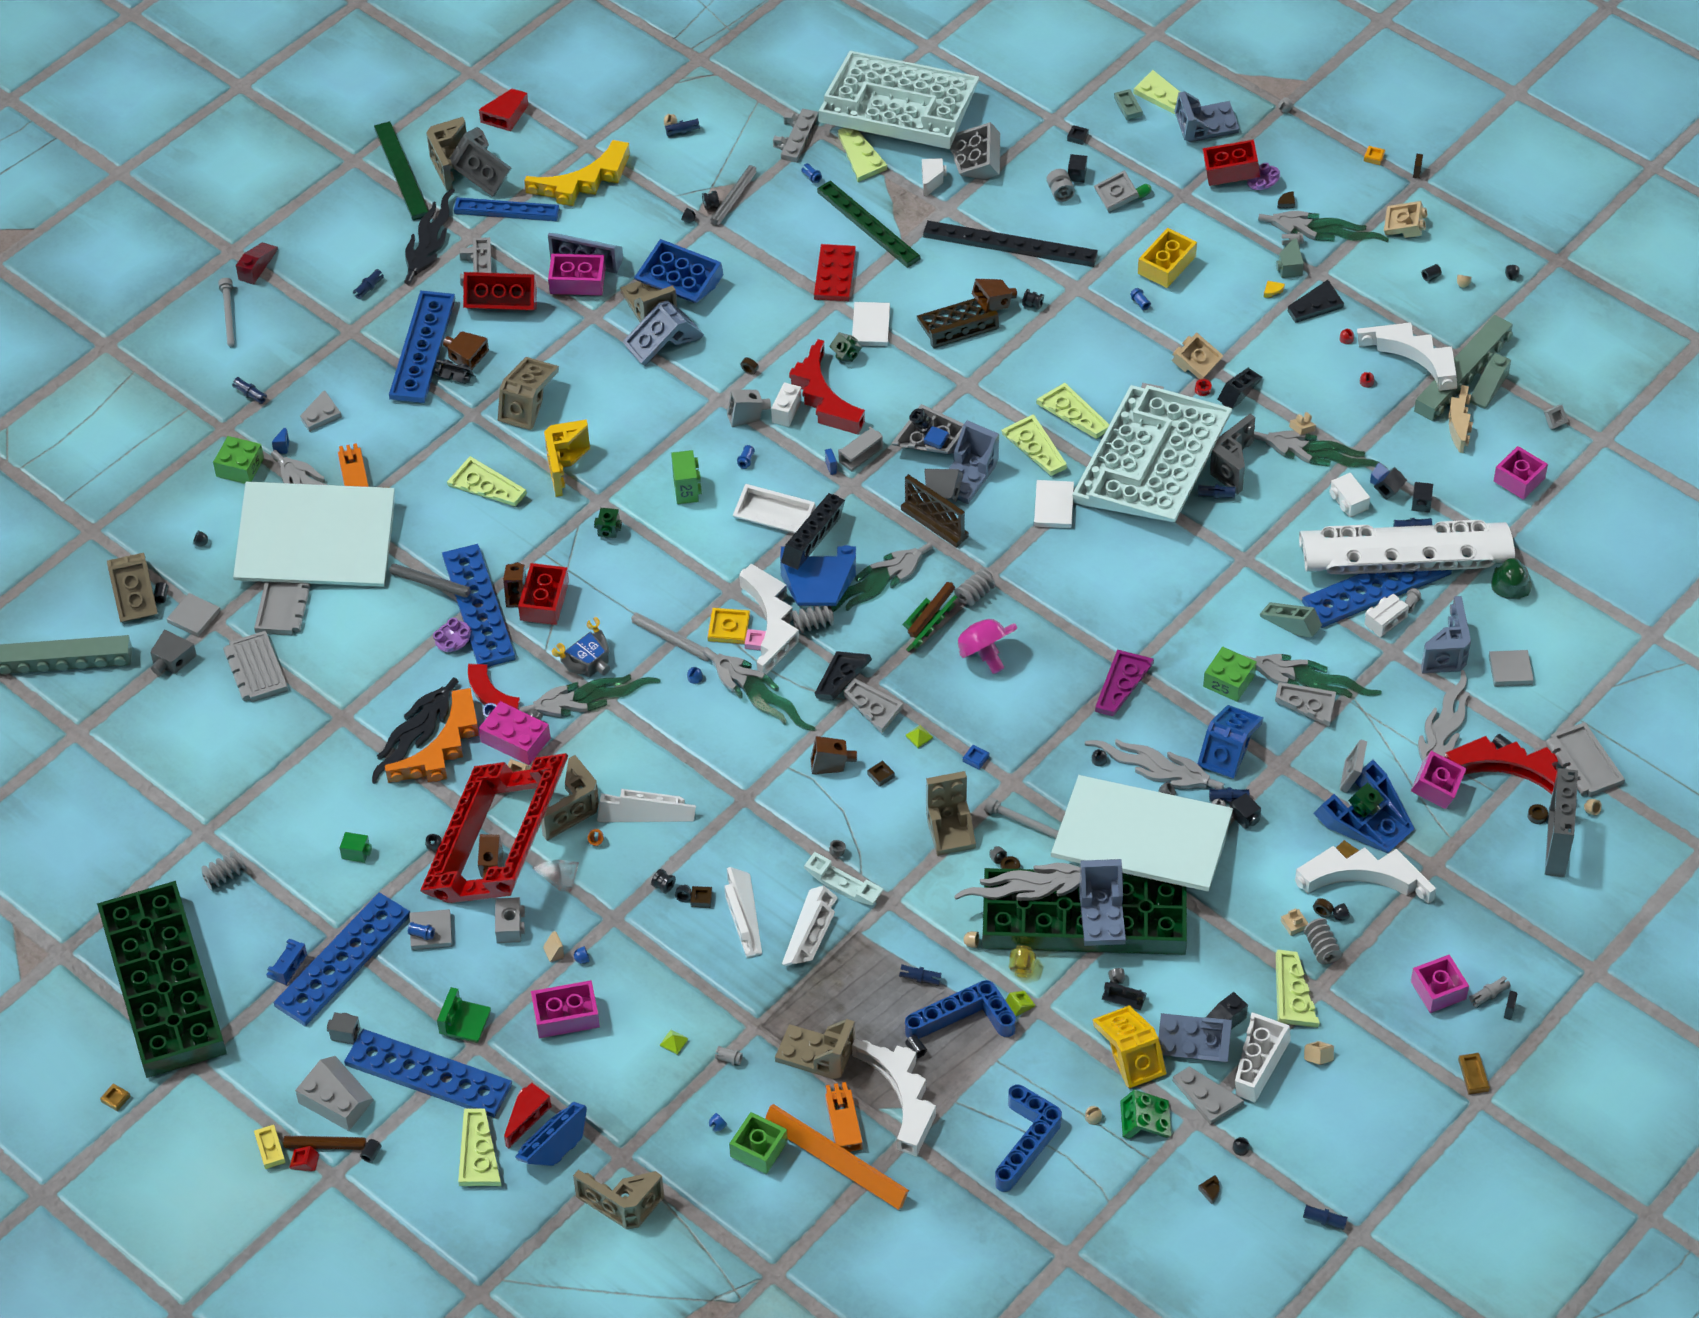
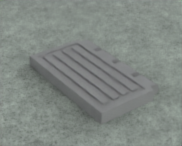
[254,582,311,635]
[223,631,288,702]
[1546,722,1625,797]

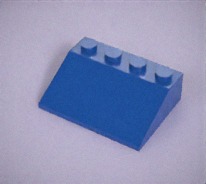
[634,239,724,303]

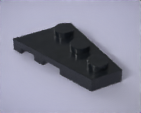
[1287,280,1344,323]
[814,651,872,700]

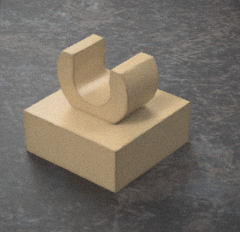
[1289,412,1316,435]
[1281,908,1309,936]

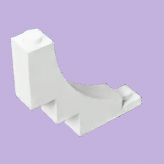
[1357,323,1457,391]
[739,564,799,676]
[1295,846,1436,904]

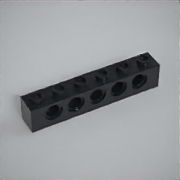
[781,493,845,570]

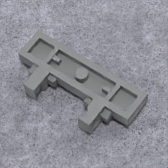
[773,108,819,163]
[460,237,491,286]

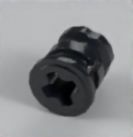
[1022,289,1044,310]
[909,408,933,433]

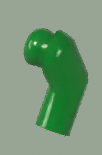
[1135,184,1152,199]

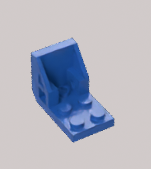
[1197,705,1264,779]

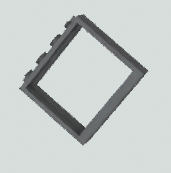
[1544,768,1578,877]

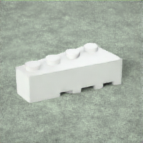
[1235,1012,1291,1102]

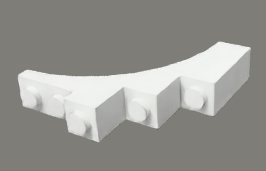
[852,1039,936,1157]

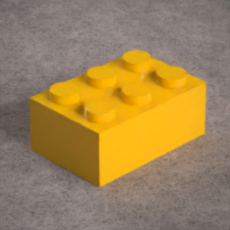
[1138,228,1197,288]

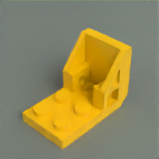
[544,419,590,497]
[1092,1006,1167,1088]

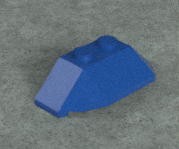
[515,1102,587,1166]

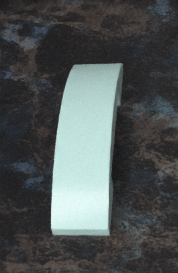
[804,852,883,905]

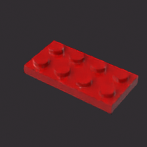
[814,244,856,302]

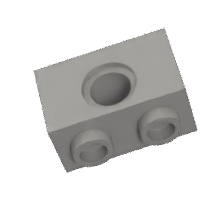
[495,897,525,943]

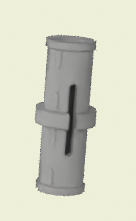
[1469,976,1511,1008]

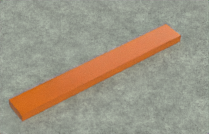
[765,1104,909,1210]

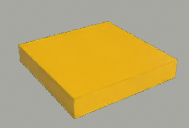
[707,608,750,644]

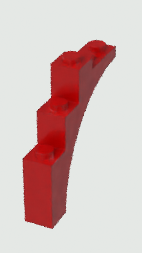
[789,339,865,435]
[1445,736,1558,795]

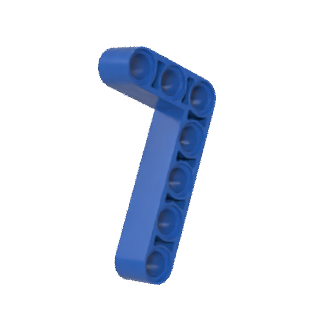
[905,980,1016,1039]
[995,1084,1062,1192]

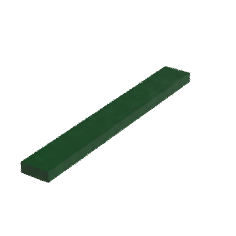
[374,121,428,220]
[817,180,920,268]

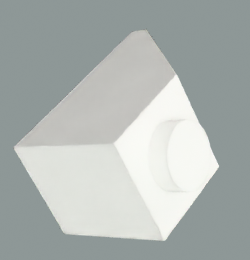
[922,158,947,196]

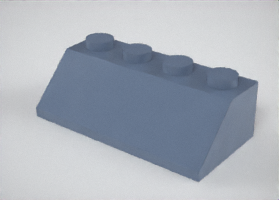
[548,233,623,274]

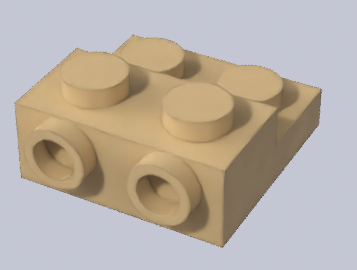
[1384,201,1428,238]
[1172,332,1224,379]

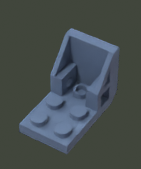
[1174,91,1240,142]
[623,301,704,366]
[949,420,999,504]
[1421,596,1471,674]
[1079,859,1126,946]
[1158,1013,1232,1062]

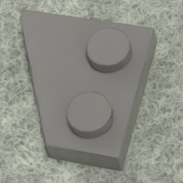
[300,391,342,432]

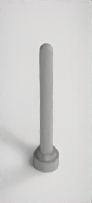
[218,278,235,347]
[984,797,1059,838]

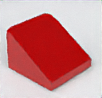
[289,1146,319,1171]

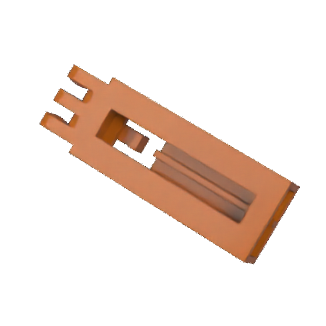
[338,443,368,487]
[825,1082,863,1152]

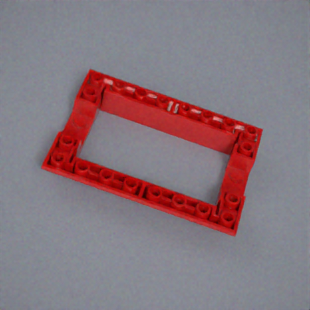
[420,753,568,903]

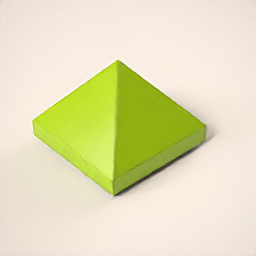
[905,725,933,748]
[660,1030,688,1055]

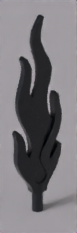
[404,189,455,285]
[372,677,459,784]

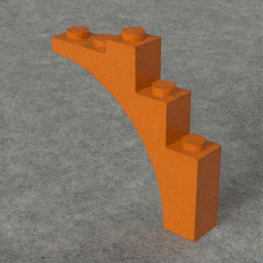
[385,688,479,783]

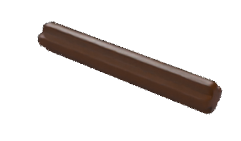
[908,582,955,638]
[283,1135,367,1150]

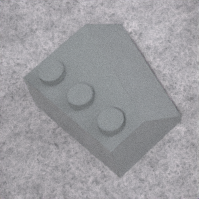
[950,122,1000,180]
[892,404,964,454]
[295,1056,374,1131]

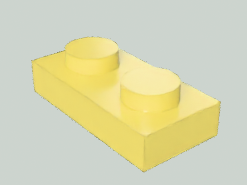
[254,1125,285,1169]

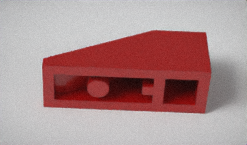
[504,1082,552,1149]

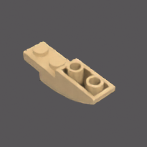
[1449,385,1473,453]

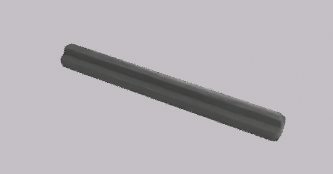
[710,165,757,226]
[389,563,471,598]

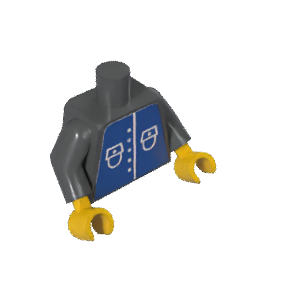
[552,617,610,677]

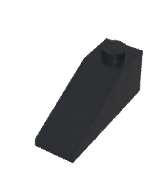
[1217,367,1263,409]
[1205,992,1248,1029]

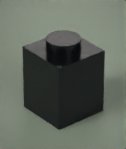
[1068,154,1088,183]
[1374,467,1407,500]
[1411,482,1433,513]
[1230,793,1261,829]

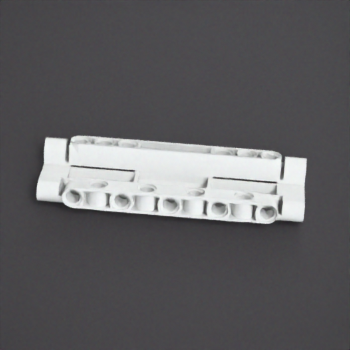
[1299,520,1515,574]

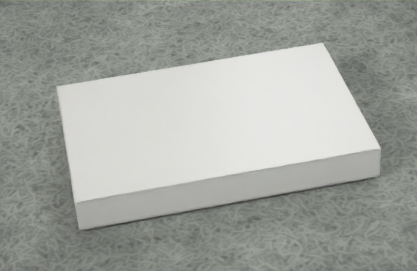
[852,302,890,346]
[1034,480,1074,528]

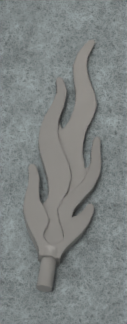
[271,450,327,485]
[1418,670,1470,762]
[1085,739,1224,789]
[954,863,1080,901]

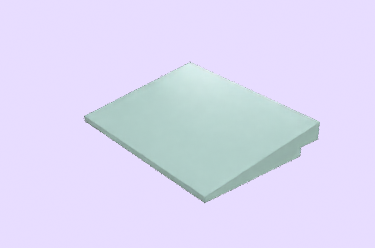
[818,51,979,149]
[1072,385,1232,522]
[233,482,395,587]
[1051,775,1233,892]

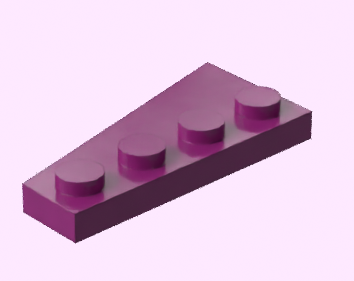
[1095,649,1154,717]

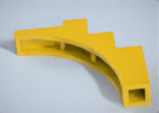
[524,140,630,206]

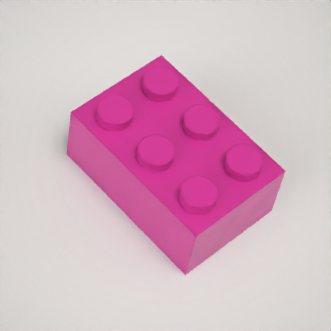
[548,254,606,295]
[479,701,551,765]
[531,980,600,1038]

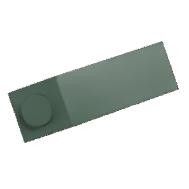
[1470,353,1511,409]
[1260,602,1322,637]

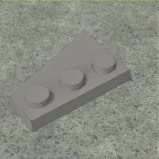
[844,678,903,733]
[1275,682,1336,727]
[1172,1066,1244,1125]

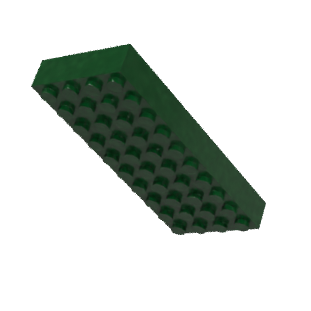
[982,868,1187,955]
[97,881,227,1078]

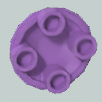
[1247,163,1280,190]
[433,618,471,652]

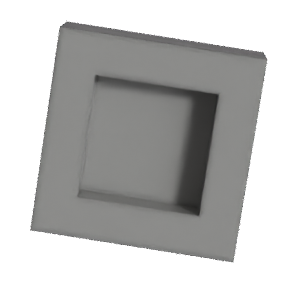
[1544,405,1568,429]

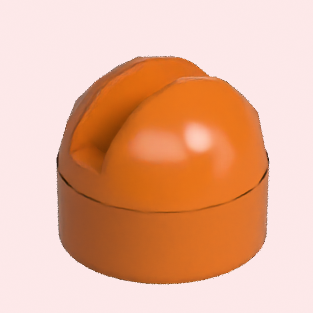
[587,829,604,846]

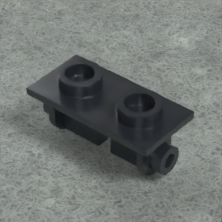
[435,359,474,384]
[1102,981,1147,1011]

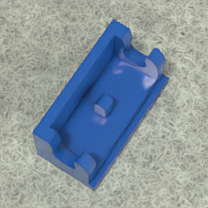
[266,939,307,985]

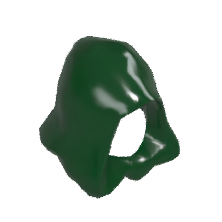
[1491,558,1532,599]

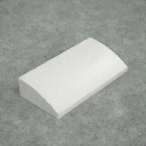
[733,484,816,534]

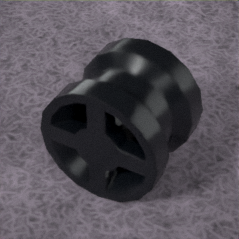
[702,190,720,210]
[651,869,676,894]

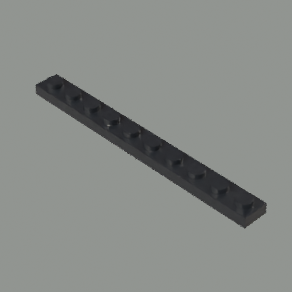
[923,220,1098,267]

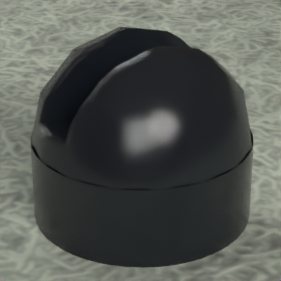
[681,208,696,223]
[1505,265,1520,280]
[193,530,208,546]
[1091,749,1107,766]
[425,834,441,851]
[675,884,692,902]
[1333,903,1350,921]
[1232,1137,1250,1156]

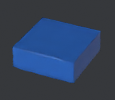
[924,426,949,449]
[825,448,837,475]
[963,745,989,770]

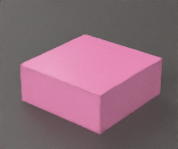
[745,629,766,650]

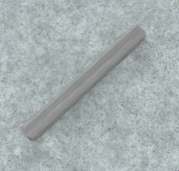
[631,612,710,661]

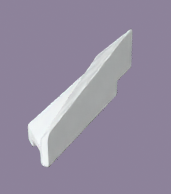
[597,789,696,822]
[725,867,762,958]
[782,886,838,966]

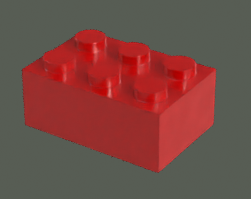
[1202,139,1260,186]
[518,563,569,625]

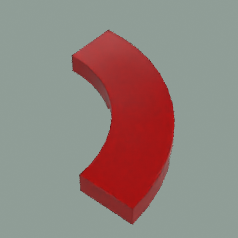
[468,664,520,710]

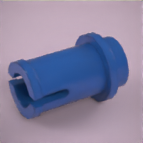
[801,163,822,183]
[1130,288,1151,310]
[737,445,755,468]
[407,922,435,940]

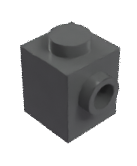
[327,1012,360,1045]

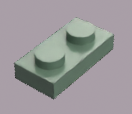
[1114,89,1143,120]

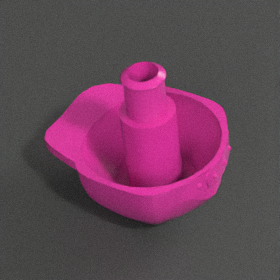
[958,619,1018,674]

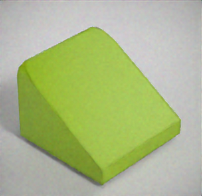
[1005,991,1035,1017]

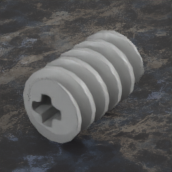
[954,567,995,606]
[792,606,834,633]
[201,851,247,890]
[1304,918,1342,964]

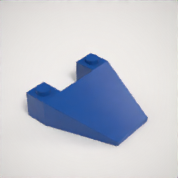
[780,545,856,606]
[1313,760,1415,853]

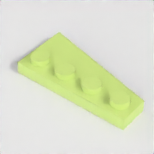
[1133,70,1180,114]
[838,127,887,182]
[1036,383,1109,439]
[1001,414,1067,476]
[447,456,527,507]
[1275,950,1320,1028]
[458,1109,501,1186]

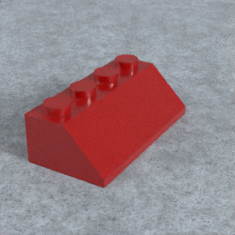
[463,272,537,310]

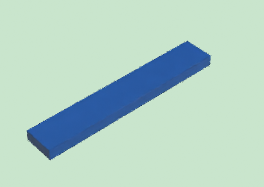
[454,197,560,221]

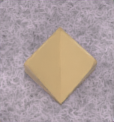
[1304,1041,1334,1065]

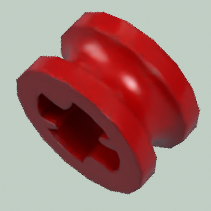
[1195,379,1212,396]

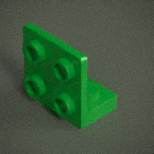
[437,987,491,1043]
[1120,1089,1171,1139]

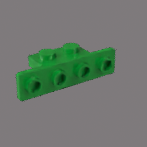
[902,595,957,652]

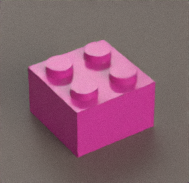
[1493,446,1548,500]
[1411,751,1466,809]
[1411,954,1469,1013]

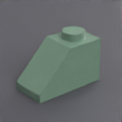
[1276,238,1304,278]

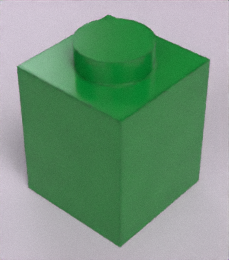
[339,832,372,863]

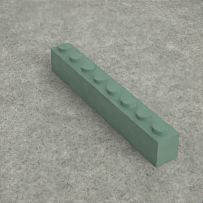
[1414,315,1513,421]
[0,635,132,674]

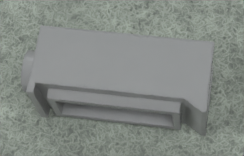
[838,427,883,472]

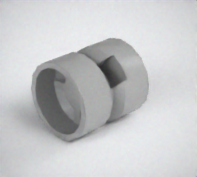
[1046,169,1075,202]

